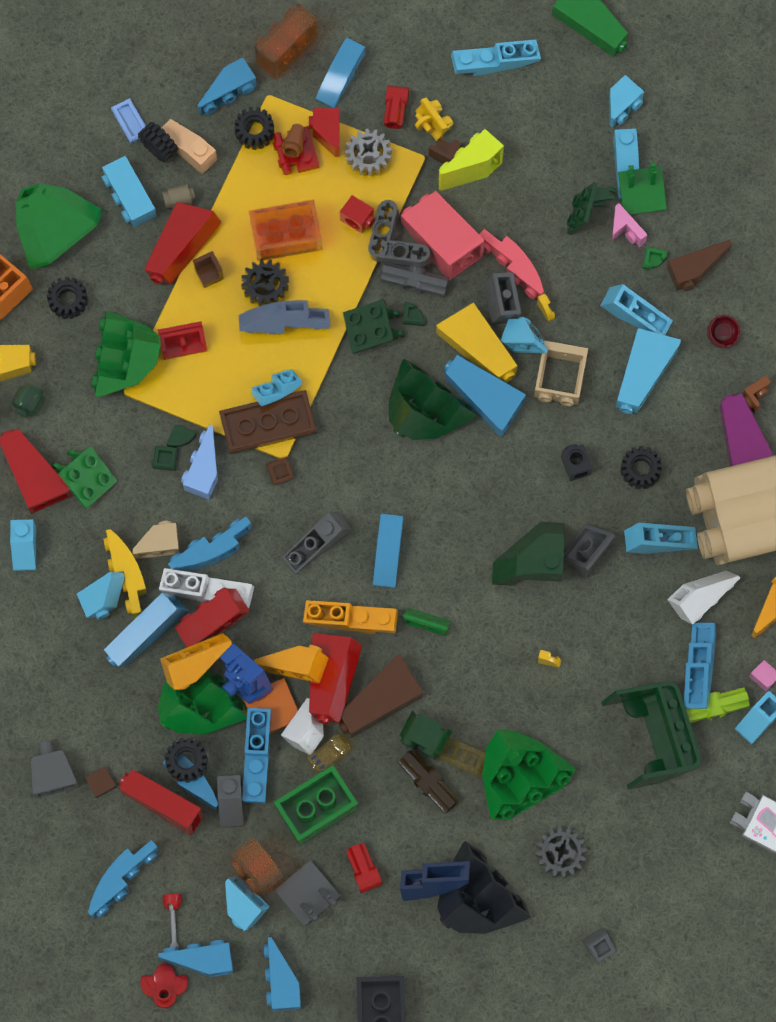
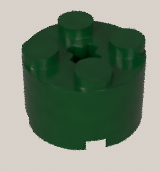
[399,711,453,760]

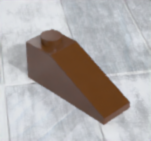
[667,240,732,291]

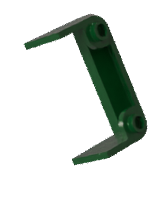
[601,681,701,790]

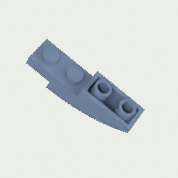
[239,300,330,334]

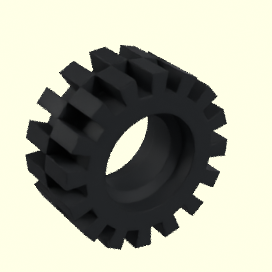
[234,107,274,150]
[138,122,178,162]
[47,276,88,319]
[621,446,662,489]
[165,738,208,783]

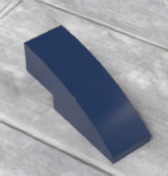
[400,861,470,901]

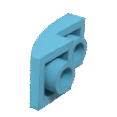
[252,369,302,406]

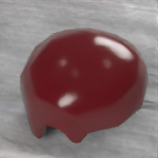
[707,315,740,348]

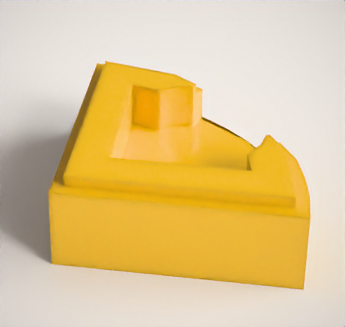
[537,293,555,322]
[538,650,561,668]

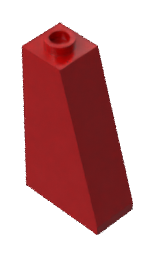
[144,202,221,285]
[0,429,72,514]
[309,633,362,725]
[119,770,204,836]

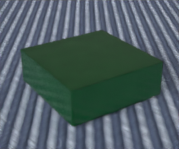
[152,446,178,471]

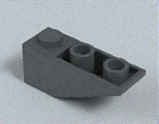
[282,512,353,574]

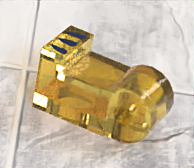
[307,733,352,774]

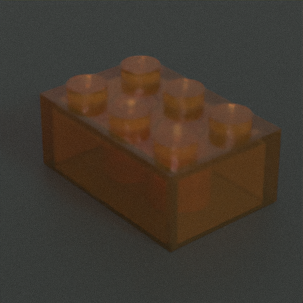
[255,3,319,81]
[249,199,323,261]

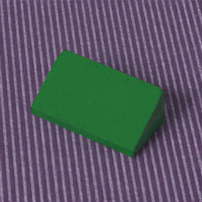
[403,608,451,636]

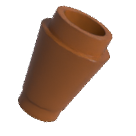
[282,124,305,158]

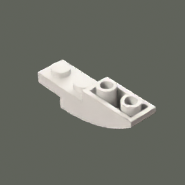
[159,568,254,608]

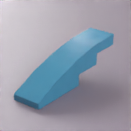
[684,623,716,709]

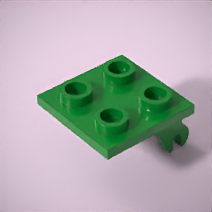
[618,162,667,215]
[51,446,117,509]

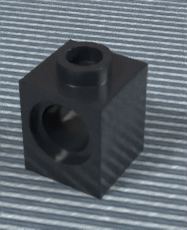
[561,444,592,481]

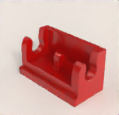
[158,321,207,360]

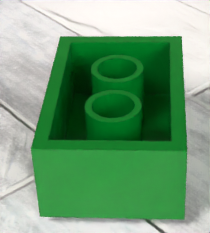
[274,765,359,846]

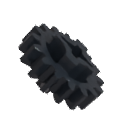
[241,259,289,306]

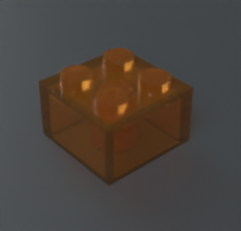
[231,837,285,898]

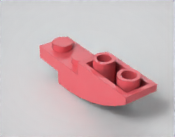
[479,229,544,300]

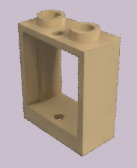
[534,341,588,406]

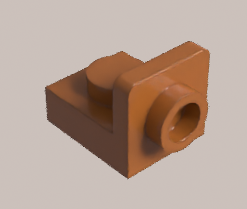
[742,376,771,413]

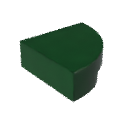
[403,302,425,326]
[166,425,196,448]

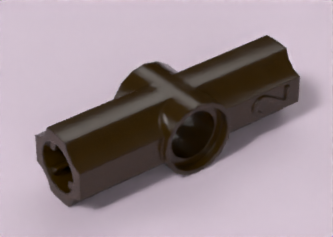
[398,749,459,814]

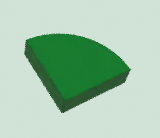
[642,247,668,269]

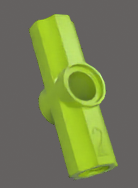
[686,688,750,723]

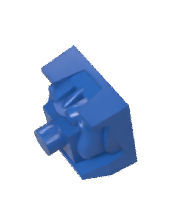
[220,643,273,704]

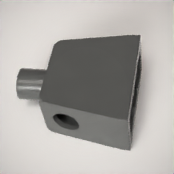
[31,741,79,799]

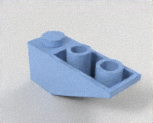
[181,425,218,500]

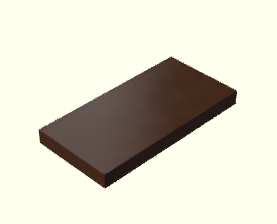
[219,390,317,454]

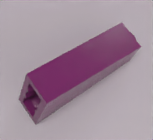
[719,393,774,466]

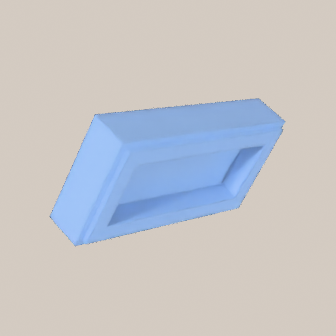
[111,98,146,144]

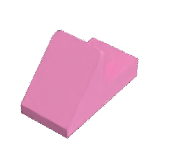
[611,203,647,247]

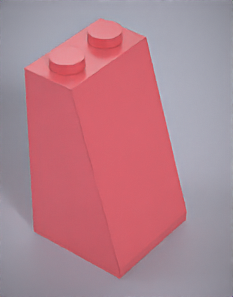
[401,191,485,281]

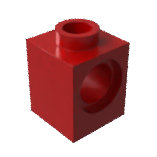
[340,195,375,234]

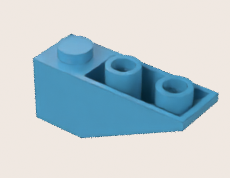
[198,58,257,116]
[264,937,301,1012]
[158,940,234,977]

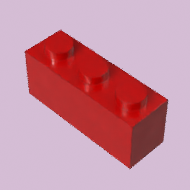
[175,587,250,647]

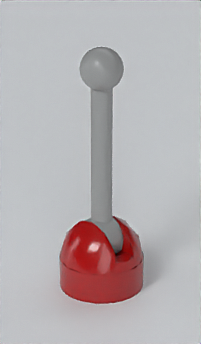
[163,894,182,950]

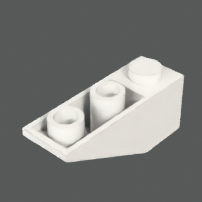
[667,571,740,624]

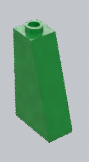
[552,0,628,57]

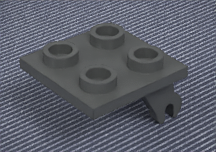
[274,860,341,927]

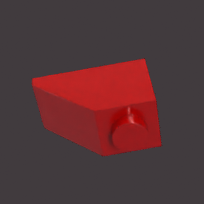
[309,108,340,157]

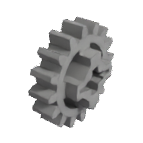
[345,129,392,176]

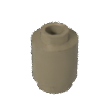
[162,184,196,210]

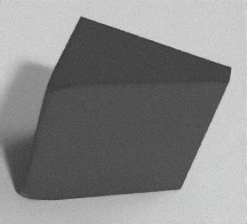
[582,928,616,963]

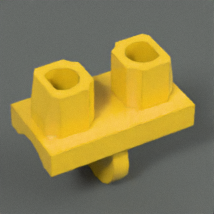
[415,97,453,141]

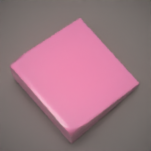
[749,660,776,692]

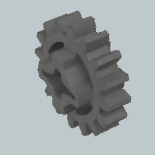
[536,827,587,879]

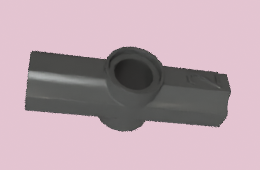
[380,263,449,297]

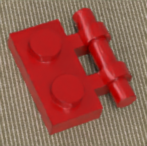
[273,126,319,175]

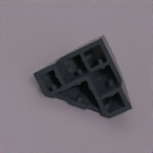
[437,841,531,934]

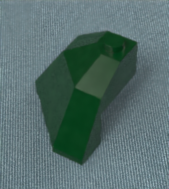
[389,358,477,440]
[492,522,564,586]

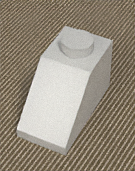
[281,698,324,755]

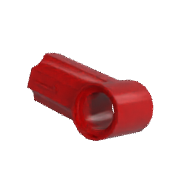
[384,85,409,129]
[346,843,383,893]

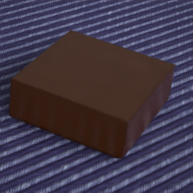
[265,456,295,485]
[85,766,117,798]

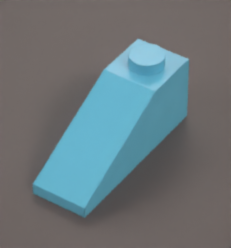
[613,129,639,200]
[600,284,673,335]
[624,523,698,554]

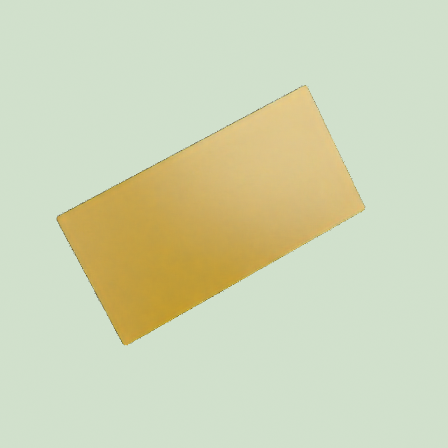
[124,95,425,459]

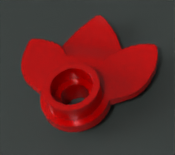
[140,962,188,1009]

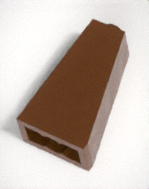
[338,654,423,738]

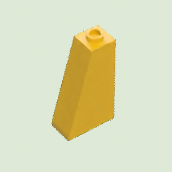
[436,302,517,383]
[0,345,36,382]

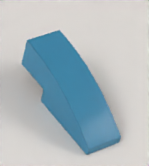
[315,37,365,108]
[373,514,403,588]
[163,754,219,811]

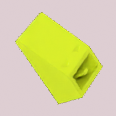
[439,129,504,191]

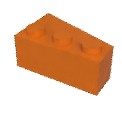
[0,254,33,321]

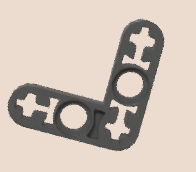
[368,200,432,267]

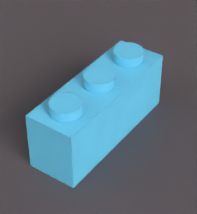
[101,156,157,228]

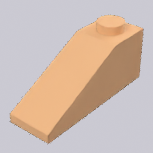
[161,119,217,175]

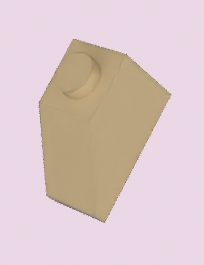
[133,521,180,559]

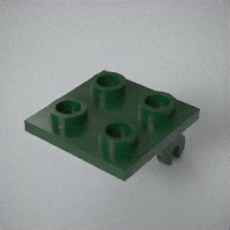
[567,182,617,235]
[343,299,405,354]

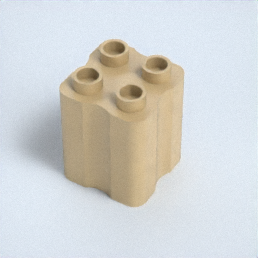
[686,455,776,565]

